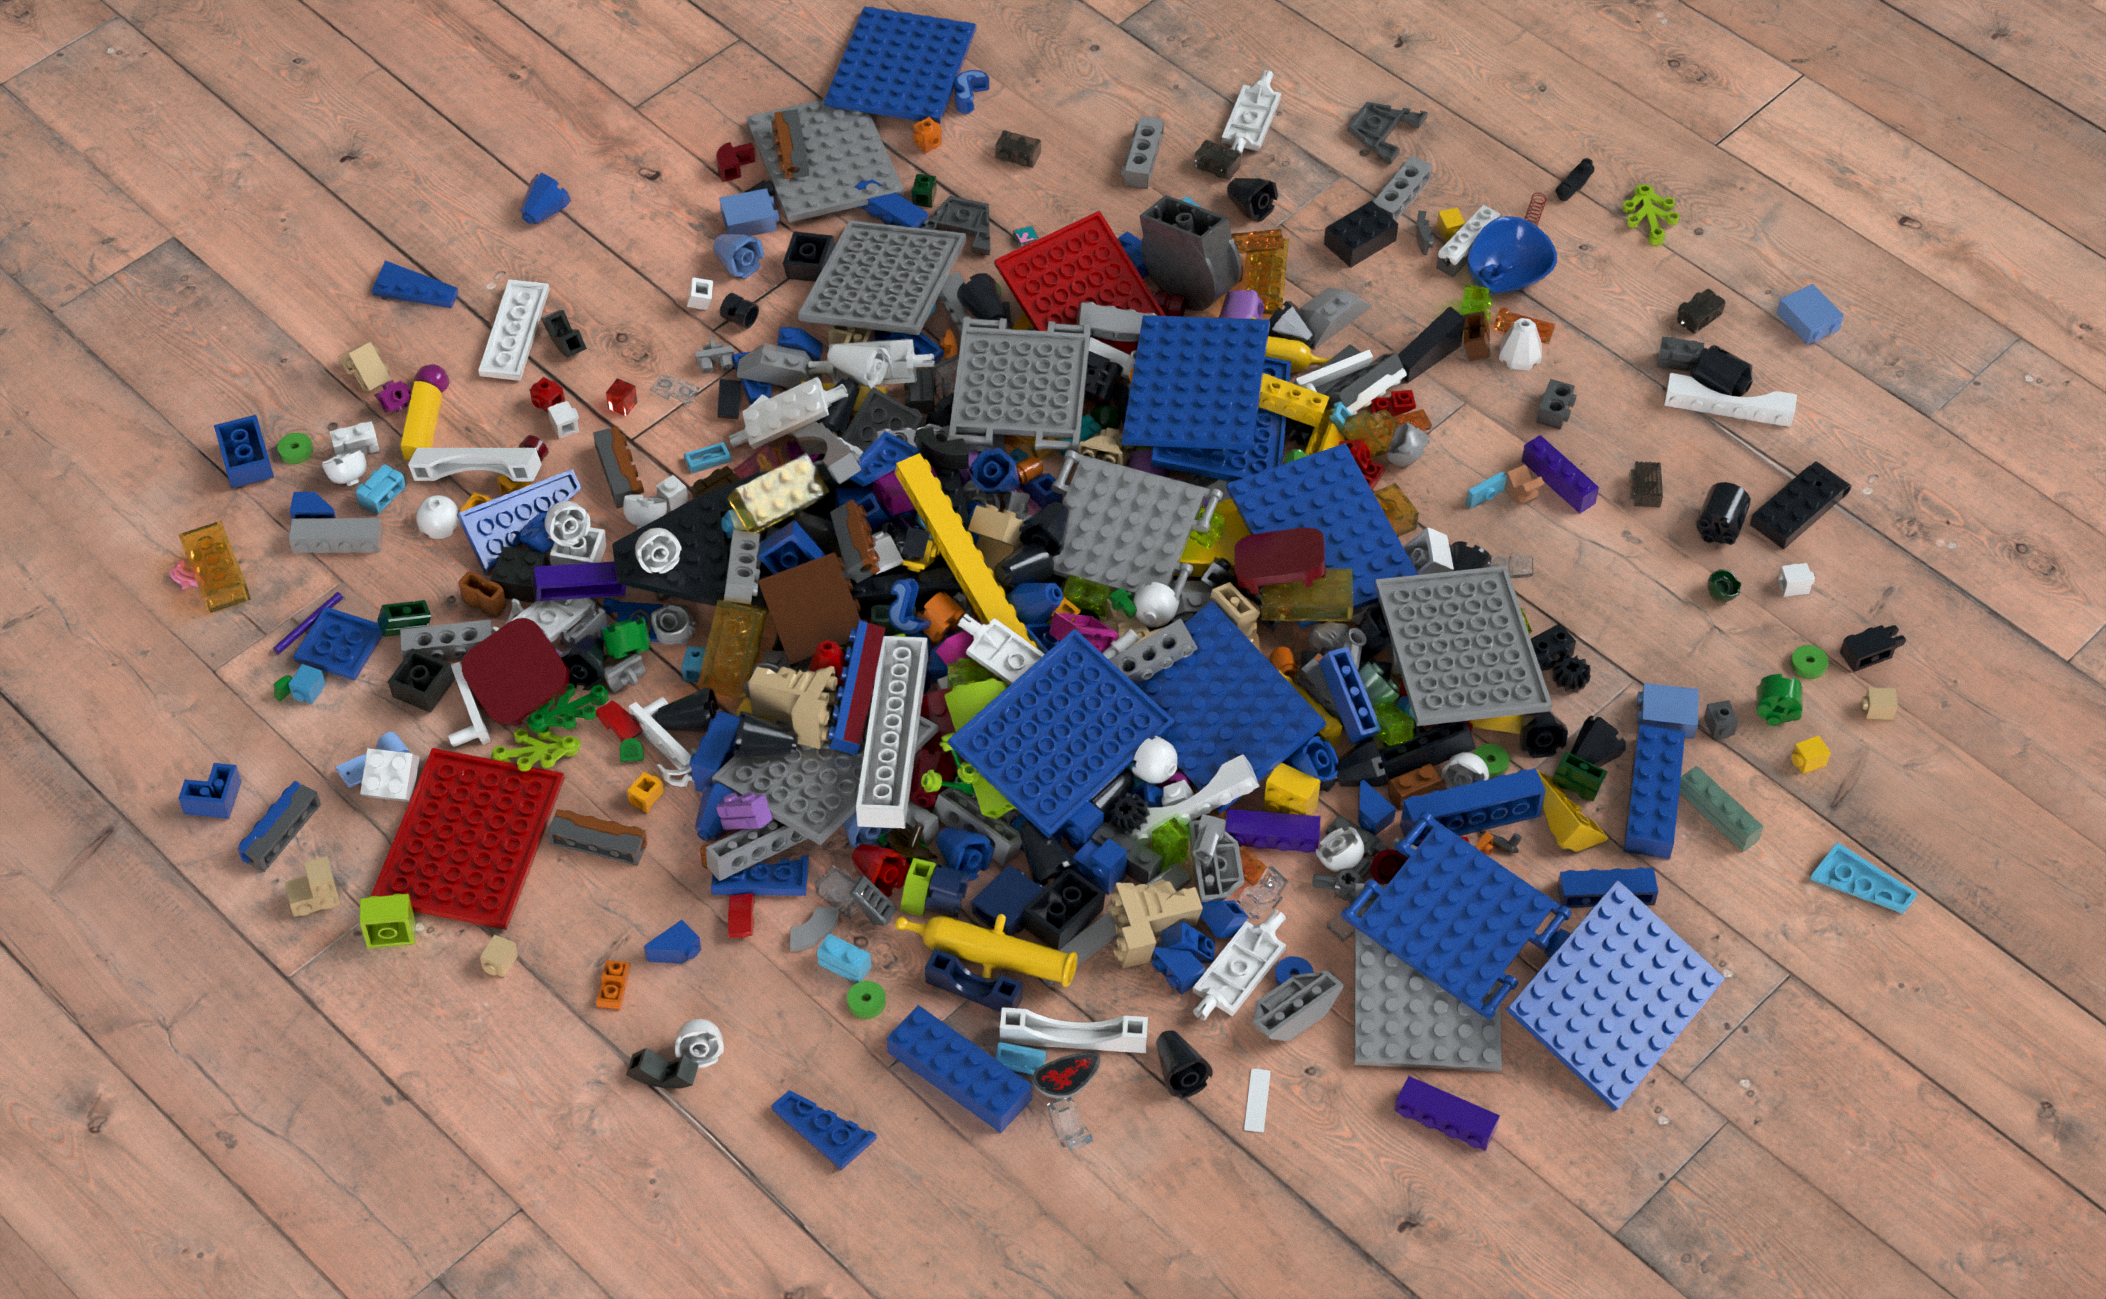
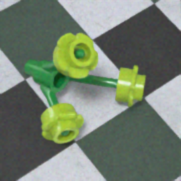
[921,732,980,796]

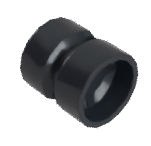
[720,293,759,329]

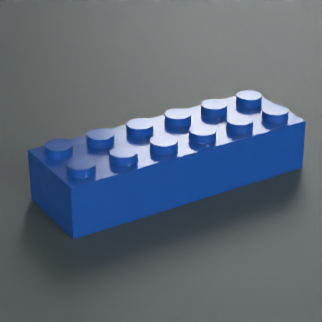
[1623,724,1685,859]
[1400,768,1546,847]
[887,1005,1032,1133]

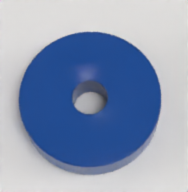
[1275,956,1314,986]

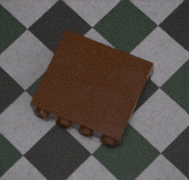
[758,552,866,668]

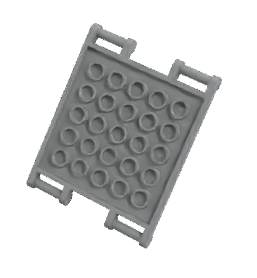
[948,316,1091,453]
[1051,450,1223,606]

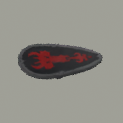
[1032,1052,1101,1099]

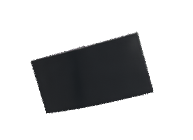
[717,379,741,419]

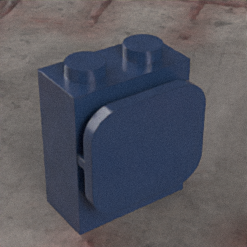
[972,865,1044,936]

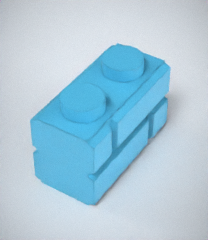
[355,464,406,515]
[817,934,871,983]

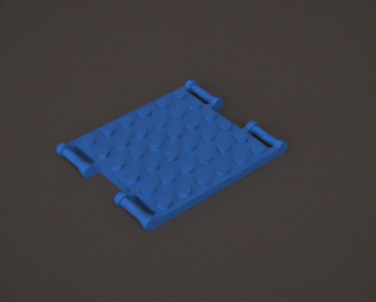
[1340,811,1572,1020]

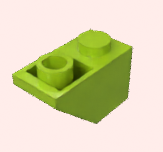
[900,858,936,917]

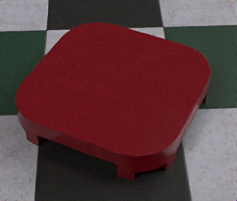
[1234,528,1327,594]
[462,618,571,727]

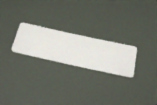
[1244,1069,1271,1132]

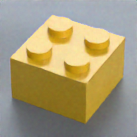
[1264,763,1321,816]

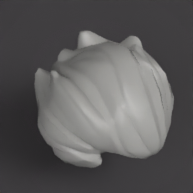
[1387,422,1430,467]
[651,604,696,645]
[1308,621,1350,654]

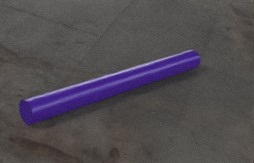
[273,592,343,654]

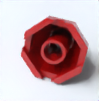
[808,640,848,691]
[851,843,910,897]

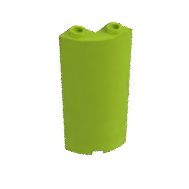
[944,678,1017,819]

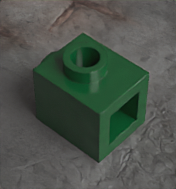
[912,174,937,207]

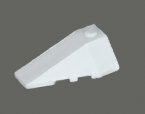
[842,531,903,581]

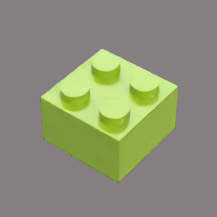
[360,894,415,948]

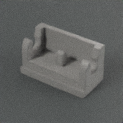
[561,604,608,648]

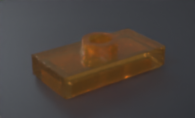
[1384,409,1432,439]
[1239,846,1274,890]

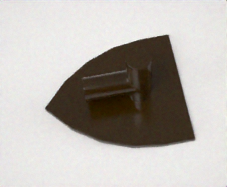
[885,823,937,859]

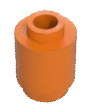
[1016,456,1043,485]
[1270,647,1298,679]

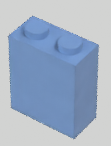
[719,188,779,236]
[1777,284,1844,345]
[1636,683,1699,739]

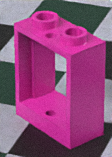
[1049,612,1118,653]

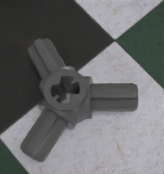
[1312,859,1371,905]

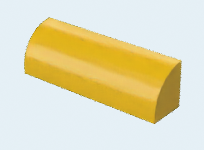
[401,381,443,460]
[1305,408,1345,455]

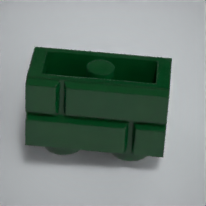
[377,600,431,637]
[1551,751,1608,801]

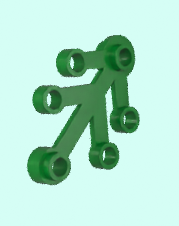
[527,683,609,733]

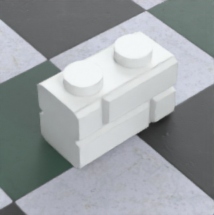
[329,421,379,456]

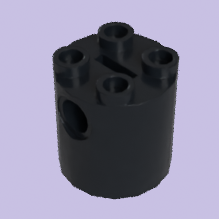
[1690,345,1753,397]
[1697,482,1751,545]

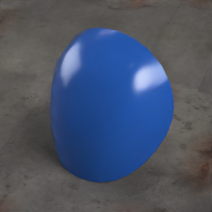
[1468,216,1557,294]

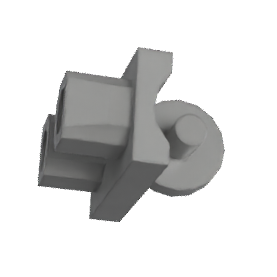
[695,338,734,374]
[1003,491,1030,519]
[603,653,647,693]

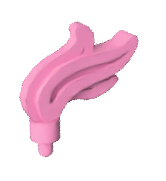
[170,560,205,590]

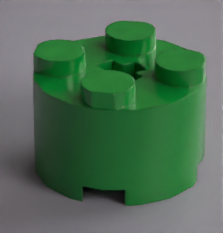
[601,617,651,659]
[1756,674,1803,726]

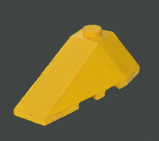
[1536,769,1608,852]

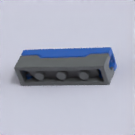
[238,781,321,872]

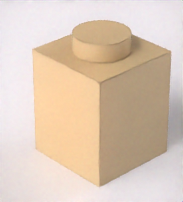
[1861,687,1898,720]
[480,935,518,978]

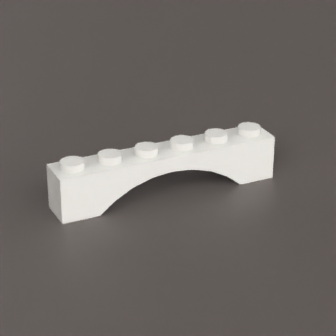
[1664,373,1797,427]
[408,448,542,481]
[1125,754,1260,845]
[1000,1007,1148,1053]

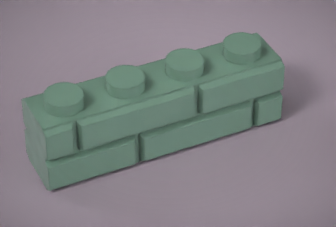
[1679,766,1763,852]

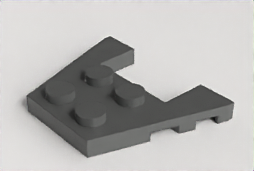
[1347,102,1428,164]
[921,196,990,256]

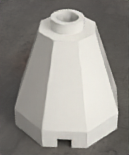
[1499,318,1542,371]

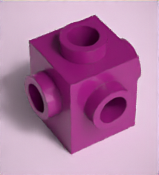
[375,380,411,413]

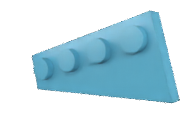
[1810,842,1918,914]

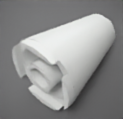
[827,344,889,388]

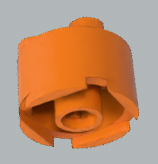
[916,591,966,645]

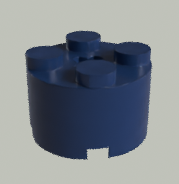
[925,864,970,918]

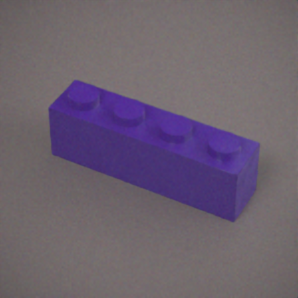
[1522,435,1599,514]
[533,562,626,602]
[1226,809,1321,853]
[1395,1076,1500,1151]

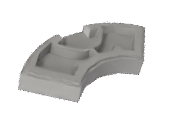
[790,907,840,952]

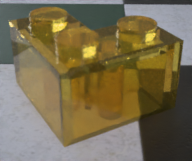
[1341,409,1398,459]

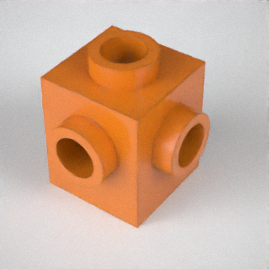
[913,117,942,154]

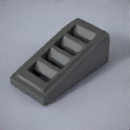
[850,876,897,926]

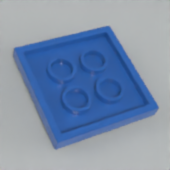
[293,607,383,681]

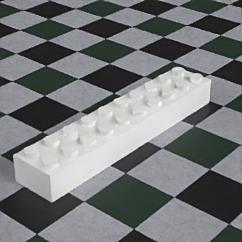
[856,636,928,828]

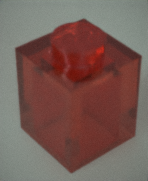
[606,378,638,416]

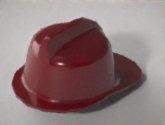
[1370,849,1408,885]

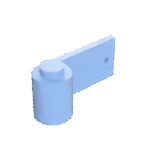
[335,732,410,788]

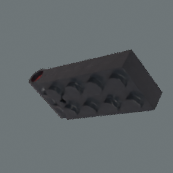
[1027,327,1123,405]
[1750,461,1852,549]

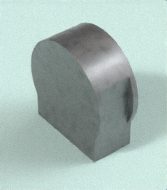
[1139,195,1242,311]

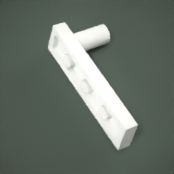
[1089,337,1137,380]
[1294,350,1373,392]
[448,662,491,748]
[629,697,692,775]

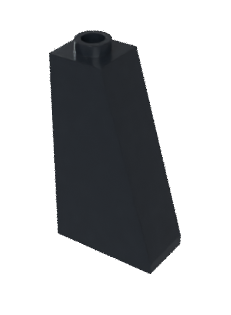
[1398,306,1465,383]

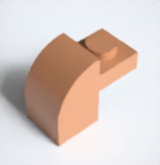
[1504,464,1545,504]

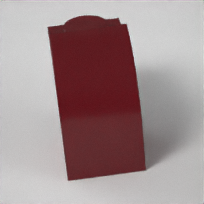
[716,142,755,182]

